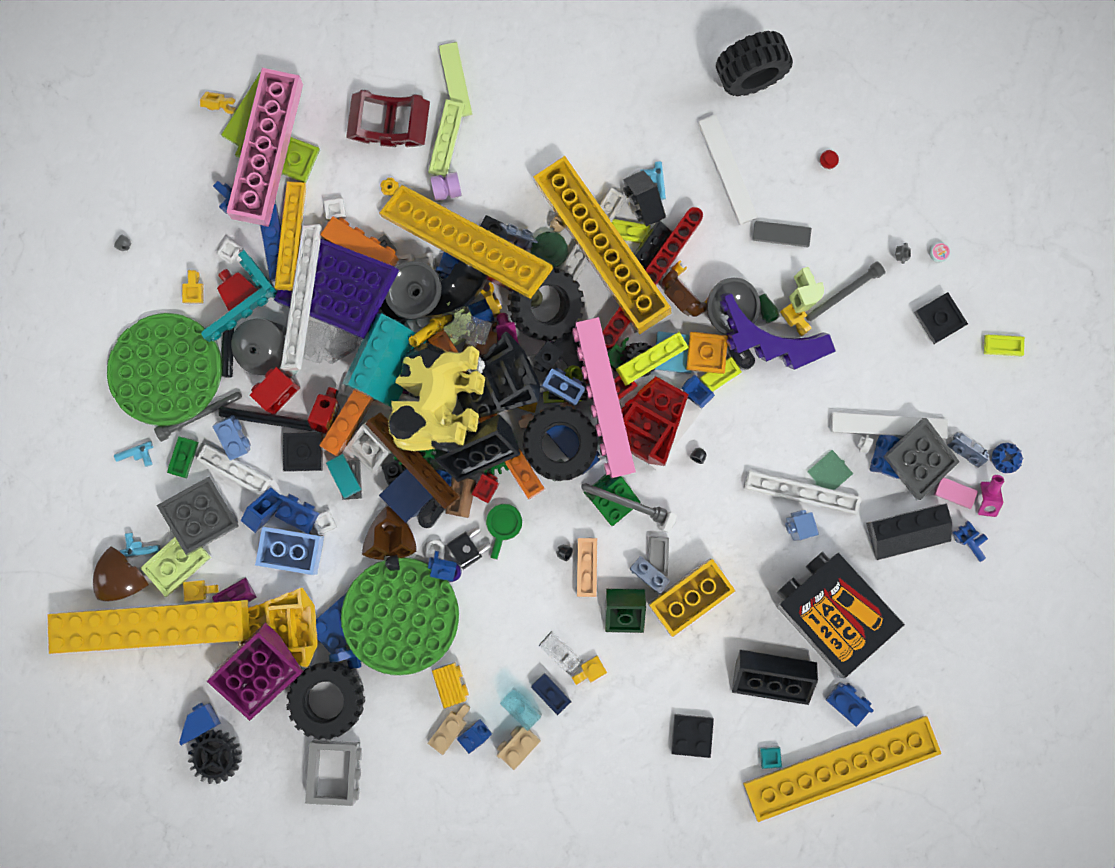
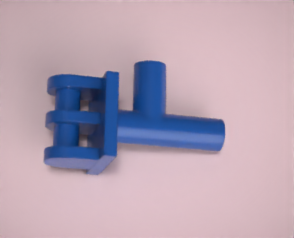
[952,521,988,562]

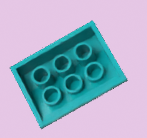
[342,313,427,408]

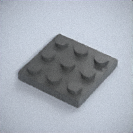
[883,418,960,500]
[157,477,239,556]

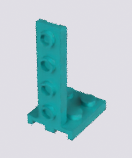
[201,250,277,342]

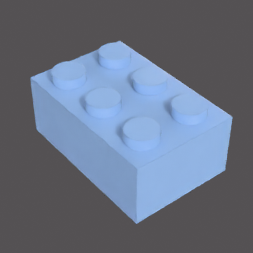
[255,527,324,575]

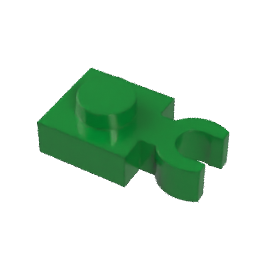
[608,337,629,372]

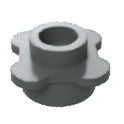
[896,243,911,264]

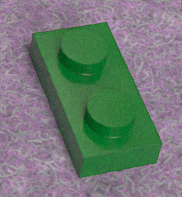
[167,436,199,479]

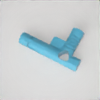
[640,161,666,200]
[114,441,153,467]
[120,533,161,557]

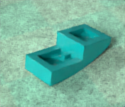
[326,454,362,499]

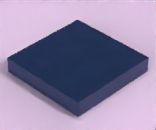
[379,468,433,523]

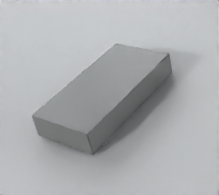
[648,537,669,576]

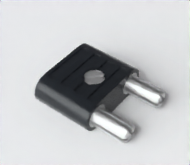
[446,526,492,570]

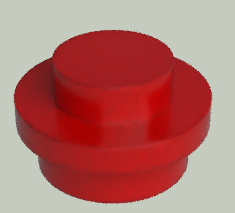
[820,150,839,169]

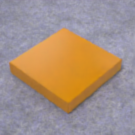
[686,332,728,374]

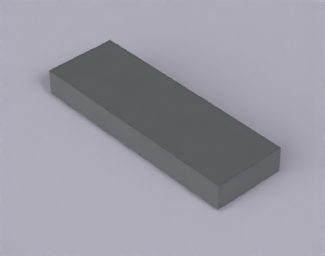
[752,221,812,248]

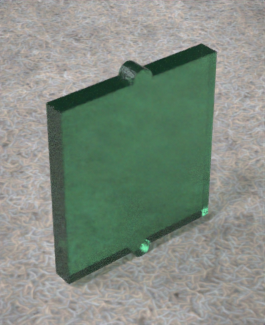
[807,450,853,490]

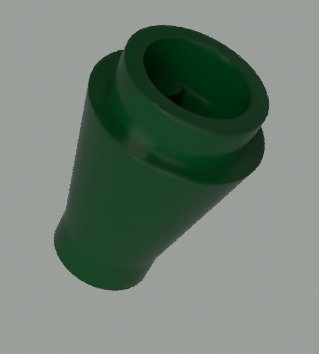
[759,294,780,323]

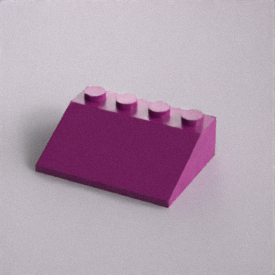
[206,623,303,721]

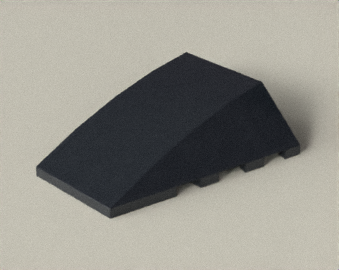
[457,332,540,418]

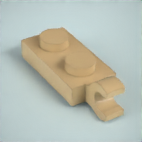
[427,703,470,755]

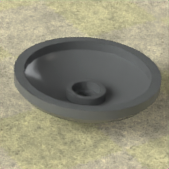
[385,261,441,319]
[707,278,760,334]
[231,318,285,375]

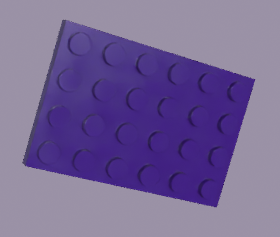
[274,239,399,339]

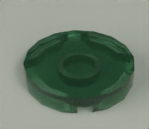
[531,231,568,268]

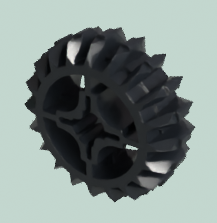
[188,730,242,784]

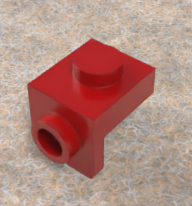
[471,473,499,504]

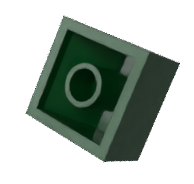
[605,589,646,633]

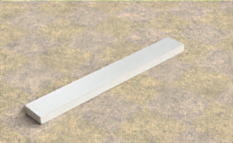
[281,224,322,371]

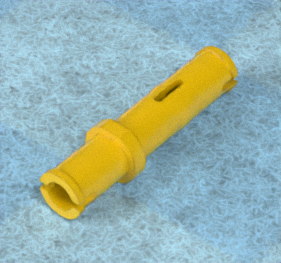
[409,314,453,348]

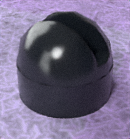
[690,448,707,464]
[556,544,573,561]
[385,555,400,571]

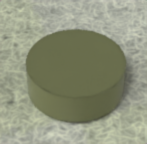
[531,290,543,308]

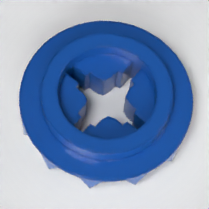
[992,443,1024,473]

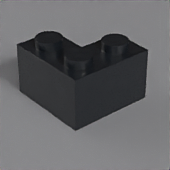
[623,170,666,227]

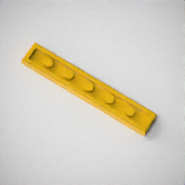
[274,181,307,291]

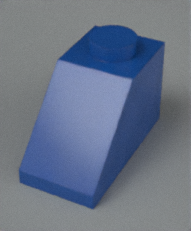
[241,487,283,533]
[179,703,221,746]

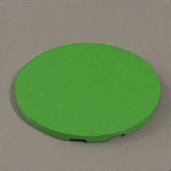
[107,313,222,426]
[341,558,459,676]

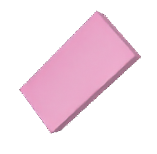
[934,478,978,509]

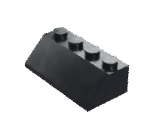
[434,414,520,482]
[866,503,952,560]
[732,650,818,705]

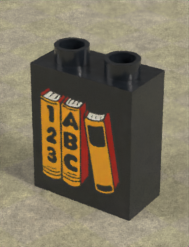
[776,551,905,678]

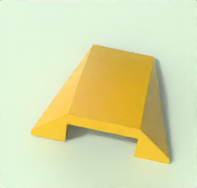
[238,587,318,667]

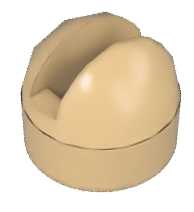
[550,216,565,233]

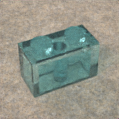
[500,687,542,731]

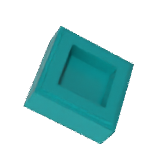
[760,747,782,769]

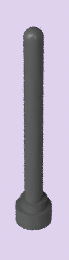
[806,261,886,321]
[154,392,242,442]
[581,483,667,524]

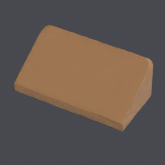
[445,478,476,518]

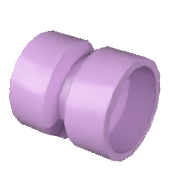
[431,172,462,201]

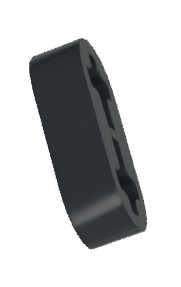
[727,344,755,370]
[418,497,445,528]

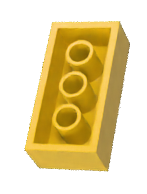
[648,559,736,637]

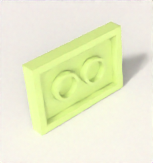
[140,537,211,597]

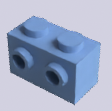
[540,368,586,406]
[212,415,251,461]
[785,510,819,540]

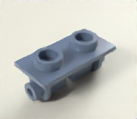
[497,223,538,250]
[947,432,990,468]
[630,556,670,595]

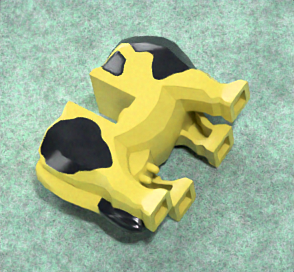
[388,343,485,452]

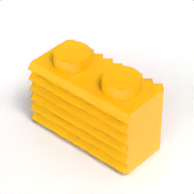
[432,662,469,708]

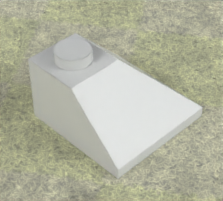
[347,423,391,473]

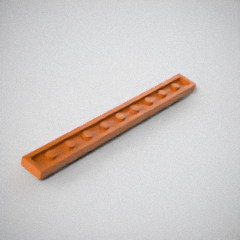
[428,329,545,499]

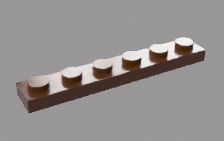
[366,412,460,509]

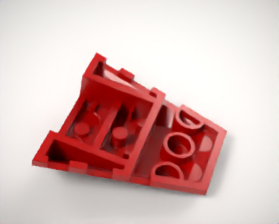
[621,376,689,466]

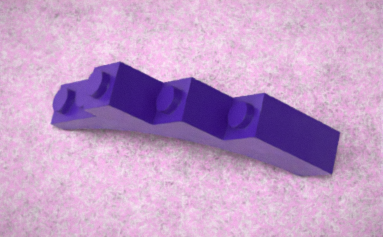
[720,293,836,370]

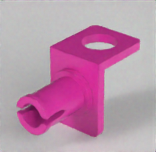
[496,313,519,344]
[978,475,1005,517]

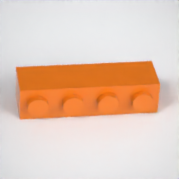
[320,216,399,266]
[320,390,374,456]

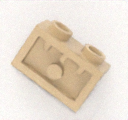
[496,724,541,770]

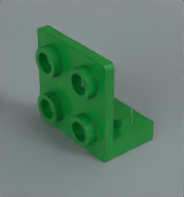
[583,474,641,526]

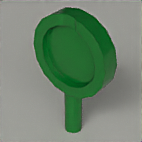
[486,504,523,560]

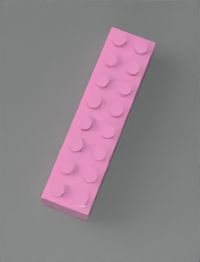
[226,68,303,227]
[572,317,636,478]

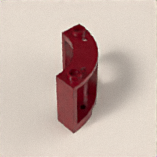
[346,90,430,147]

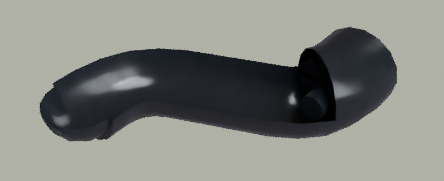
[377,260,489,321]

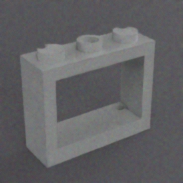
[305,740,362,806]

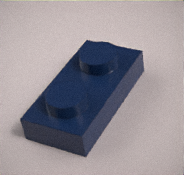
[531,673,572,716]

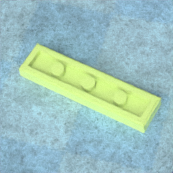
[439,42,472,117]
[428,99,465,177]

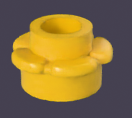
[380,178,399,196]

